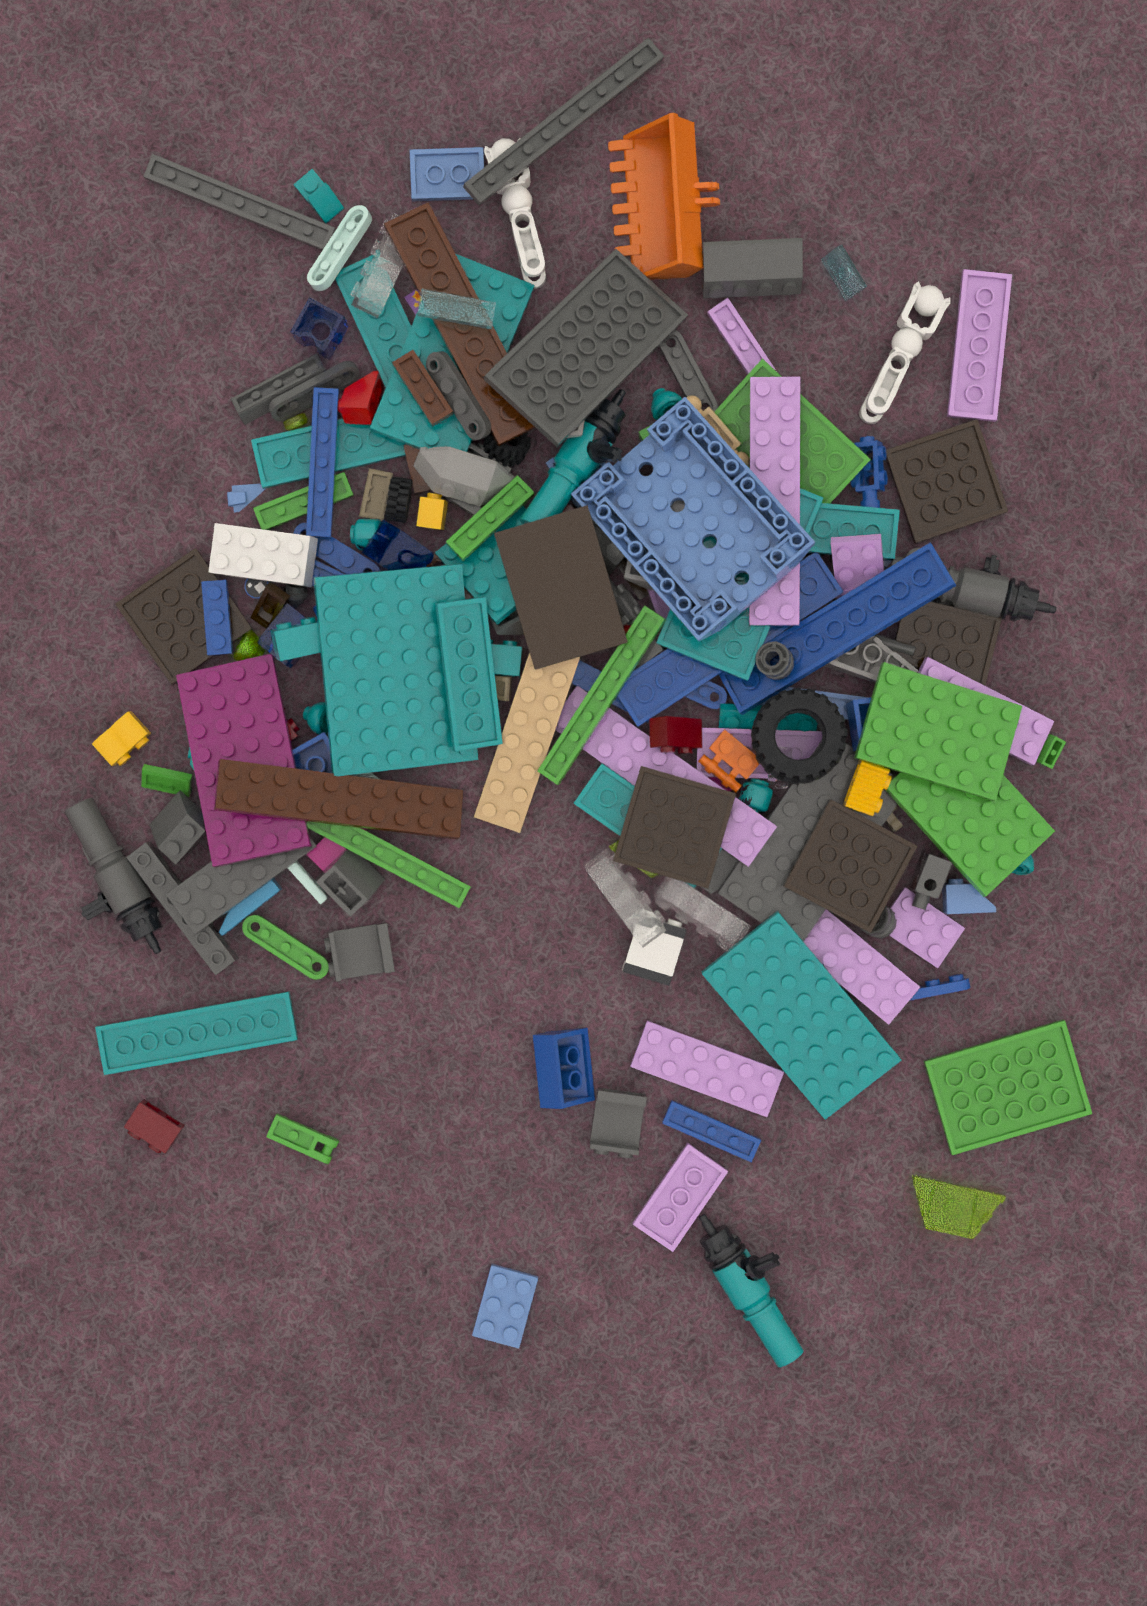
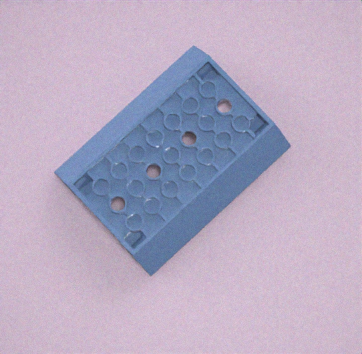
[571,397,815,642]

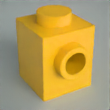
[416,493,448,530]

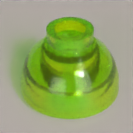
[232,630,265,661]

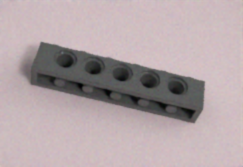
[126,842,239,975]

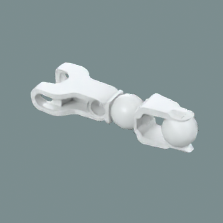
[484,138,546,289]
[859,281,950,424]

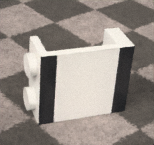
[622,911,686,986]

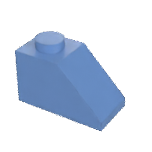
[942,879,996,914]

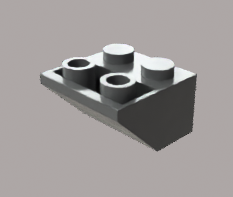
[316,849,385,917]

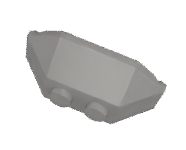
[414,447,515,507]

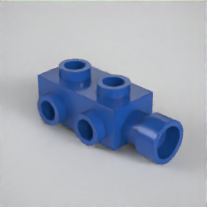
[850,436,888,508]

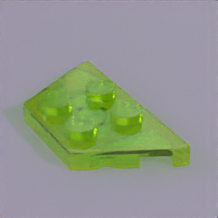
[912,1175,1006,1239]

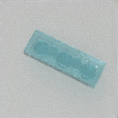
[417,289,496,329]

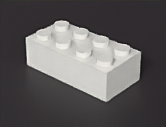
[208,523,318,587]

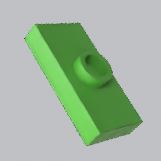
[141,764,192,797]

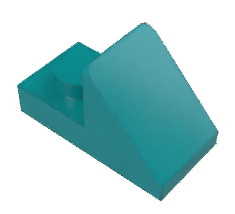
[294,169,344,224]

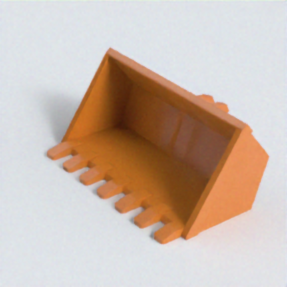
[608,112,720,280]

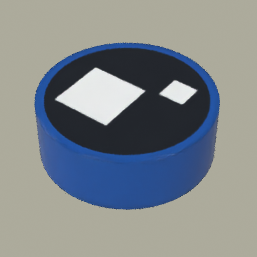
[244,579,269,599]

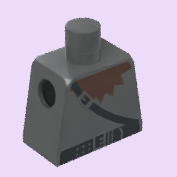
[910,852,952,910]

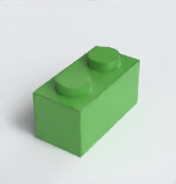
[1036,734,1066,769]

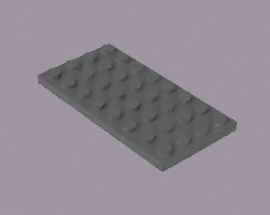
[483,249,688,447]
[717,740,897,941]

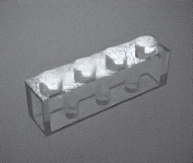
[350,213,403,318]
[583,849,667,948]
[652,876,751,951]

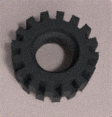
[483,432,531,467]
[386,476,413,523]

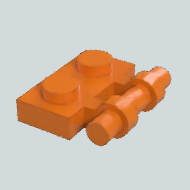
[698,729,759,793]

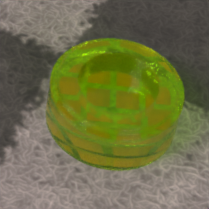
[283,413,308,431]

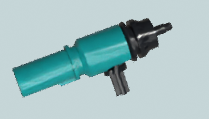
[520,389,626,524]
[699,1214,804,1367]

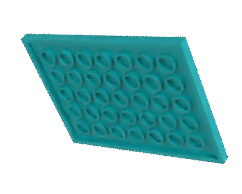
[313,564,478,776]

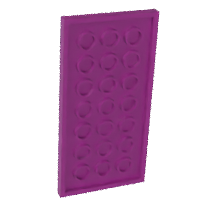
[176,654,311,867]

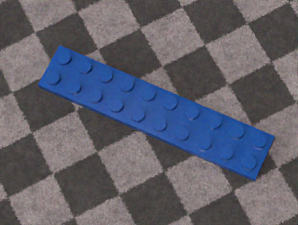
[719,542,957,715]
[617,552,844,727]

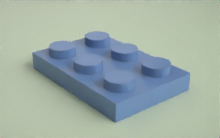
[410,147,484,201]
[472,1264,538,1348]

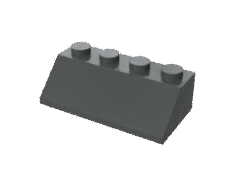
[701,238,803,298]

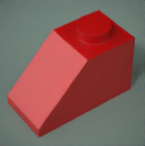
[338,371,384,425]

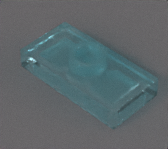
[821,245,867,301]

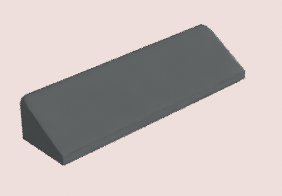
[231,353,326,425]

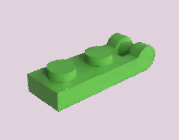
[266,1113,339,1164]

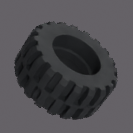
[751,688,847,784]

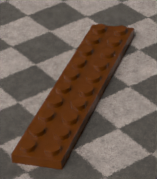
[384,202,535,446]
[214,759,463,839]

